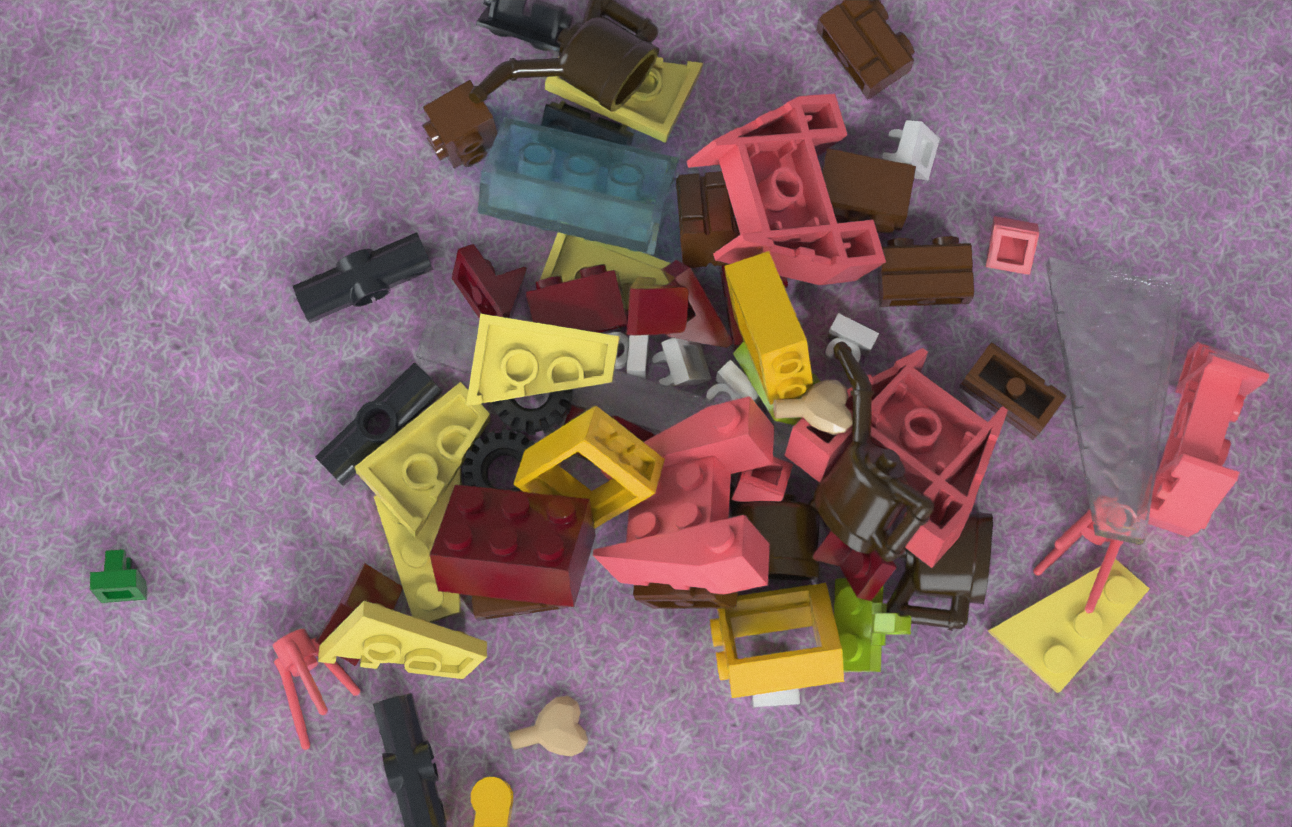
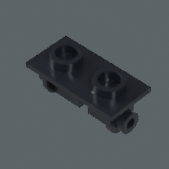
[476,0,573,52]
[538,100,635,171]

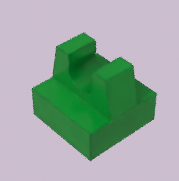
[90,549,147,603]

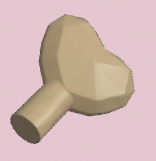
[773,379,853,434]
[509,696,588,757]

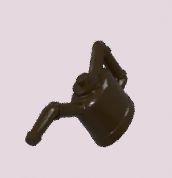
[469,0,659,112]
[814,341,934,562]
[729,484,821,581]
[886,506,993,631]

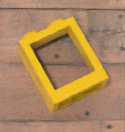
[724,251,813,405]
[513,405,665,528]
[709,583,844,698]

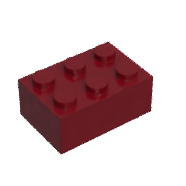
[429,485,596,607]

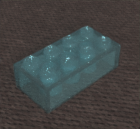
[477,117,679,255]

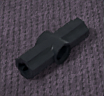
[293,232,434,323]
[315,362,442,487]
[373,693,448,827]

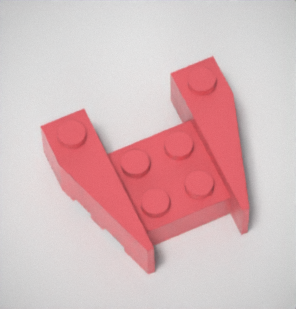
[686,94,886,285]
[1136,342,1270,537]
[784,348,1008,568]
[593,396,774,594]

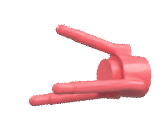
[1033,496,1129,614]
[273,628,360,750]

